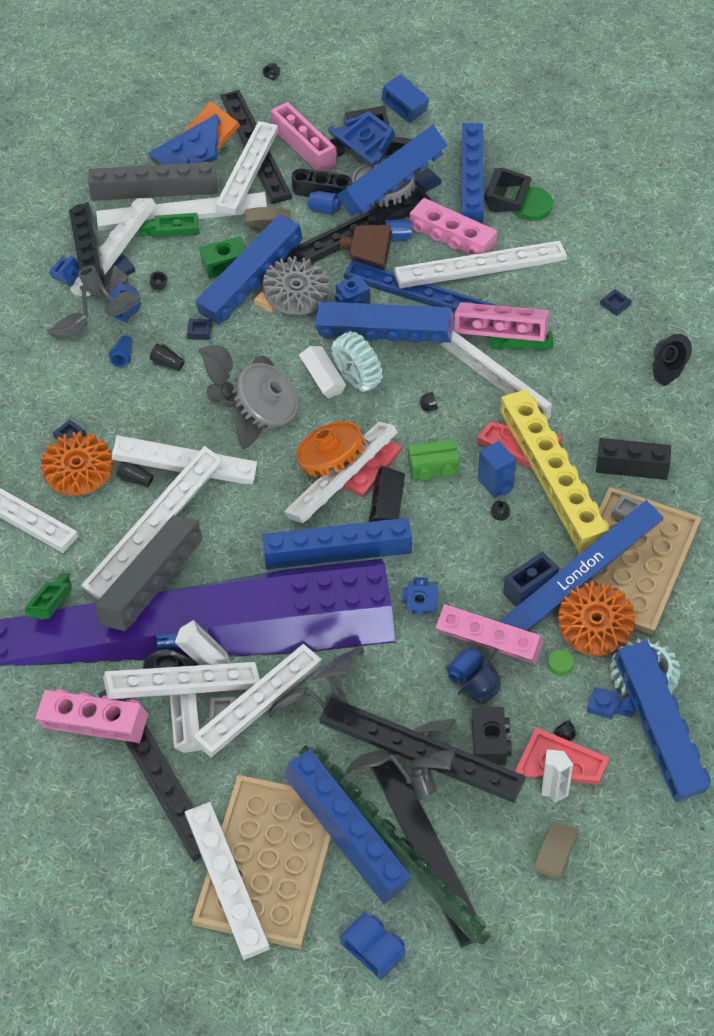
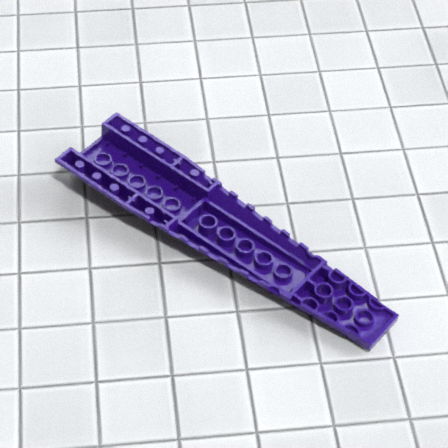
[0,558,395,666]

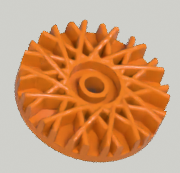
[296,421,366,478]
[40,431,113,496]
[558,581,635,656]

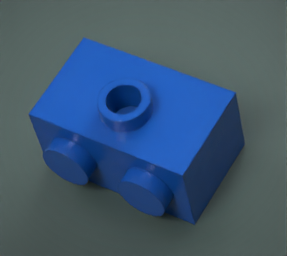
[381,74,429,123]
[478,441,516,498]

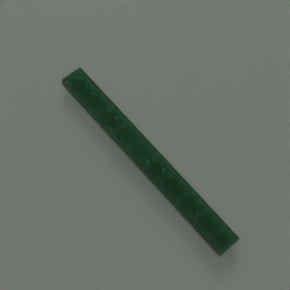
[299,745,491,945]

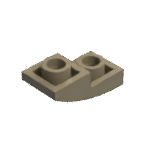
[245,207,291,230]
[534,822,579,880]

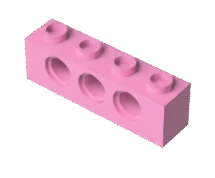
[410,198,497,255]
[455,302,550,341]
[436,604,544,665]
[35,689,148,743]

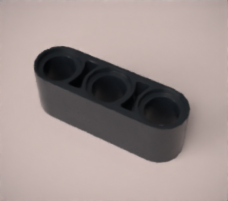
[292,169,352,197]
[369,465,405,522]

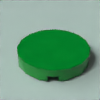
[511,186,553,221]

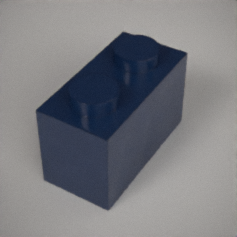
[503,551,559,607]

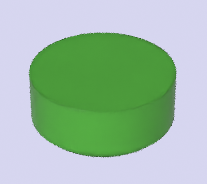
[548,650,574,676]

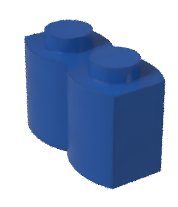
[340,912,406,980]

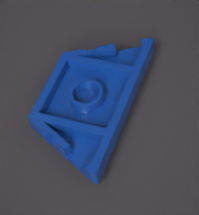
[328,111,395,168]
[148,114,221,164]

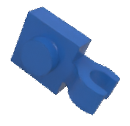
[587,687,635,719]

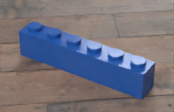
[461,123,484,224]
[337,124,448,216]
[195,214,303,325]
[315,302,455,344]
[262,518,412,570]
[614,640,710,802]
[284,749,411,904]

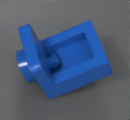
[49,256,80,286]

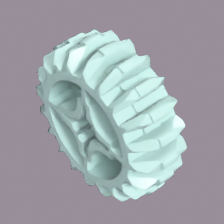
[331,331,383,392]
[610,638,680,699]

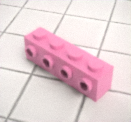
[271,102,337,172]

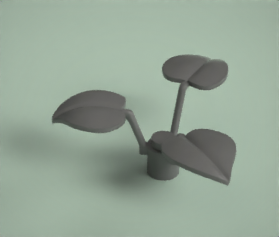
[47,265,141,337]
[198,345,274,449]
[269,647,364,718]
[346,719,456,797]

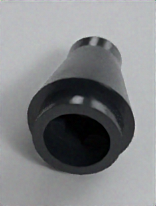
[149,343,185,372]
[116,461,154,488]

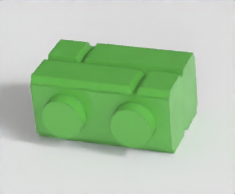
[408,439,460,480]

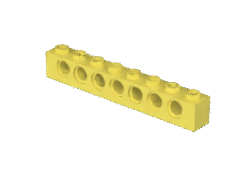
[500,389,610,553]

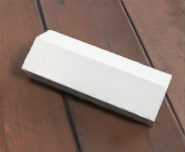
[299,346,346,399]
[175,620,230,665]
[170,693,201,753]
[541,749,573,803]

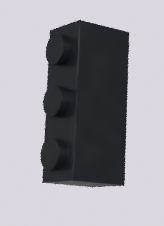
[596,438,671,480]

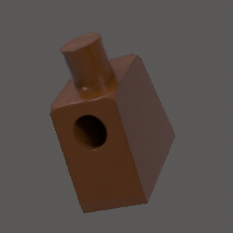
[340,225,393,270]

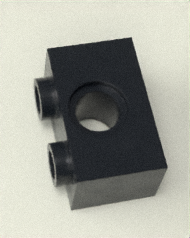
[471,707,512,765]

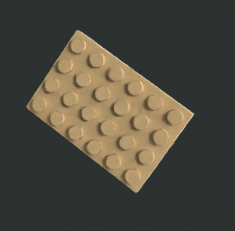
[577,487,702,636]
[192,775,332,950]

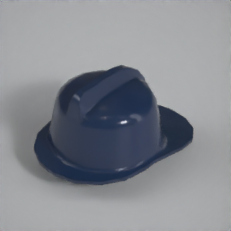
[457,649,501,704]

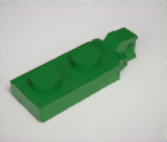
[139,213,199,237]
[490,331,553,351]
[25,573,72,619]

